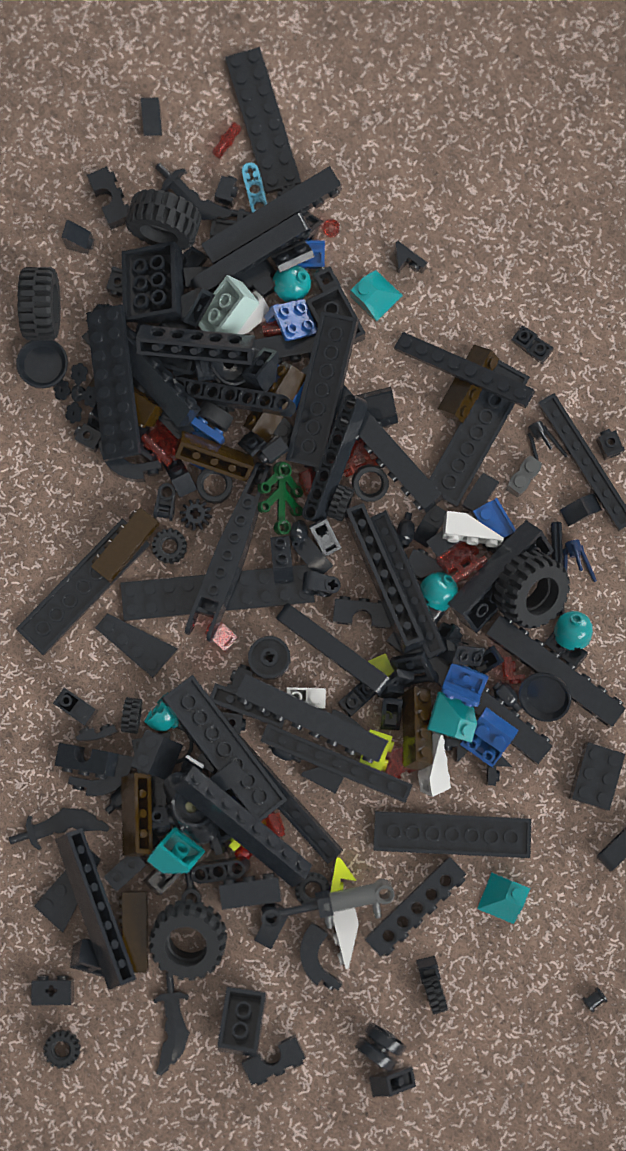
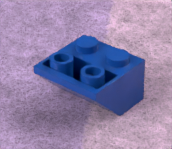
[460,707,519,767]

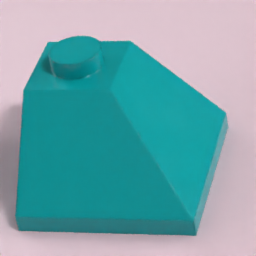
[350,270,403,322]
[427,691,477,743]
[147,827,206,873]
[477,872,531,924]

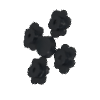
[54,363,97,424]

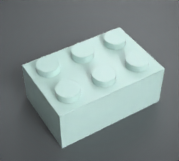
[199,275,260,334]

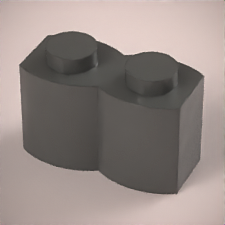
[506,456,542,497]

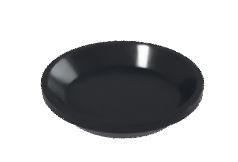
[16,340,68,389]
[519,672,571,722]

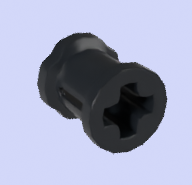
[582,987,608,1013]

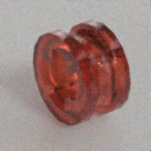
[323,219,340,238]

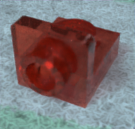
[205,622,238,652]
[502,656,525,684]

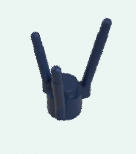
[563,540,597,582]

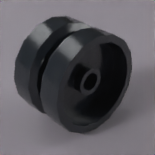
[248,636,291,680]
[355,1022,406,1071]

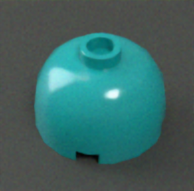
[273,265,311,302]
[420,572,458,611]
[554,611,593,650]
[144,692,179,732]

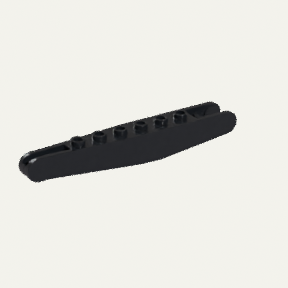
[185,462,272,642]

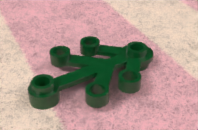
[257,461,303,535]

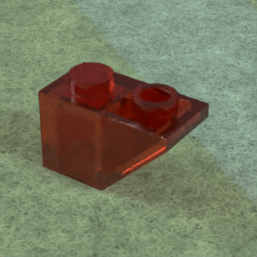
[386,746,416,779]

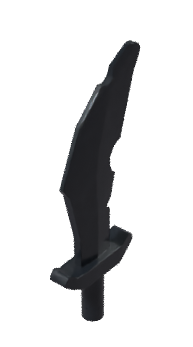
[155,163,233,220]
[9,808,109,850]
[153,972,190,1076]

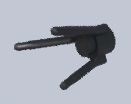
[527,421,568,461]

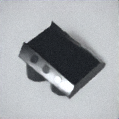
[355,387,398,428]

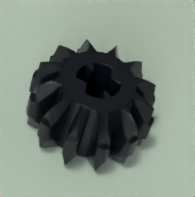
[180,499,212,531]

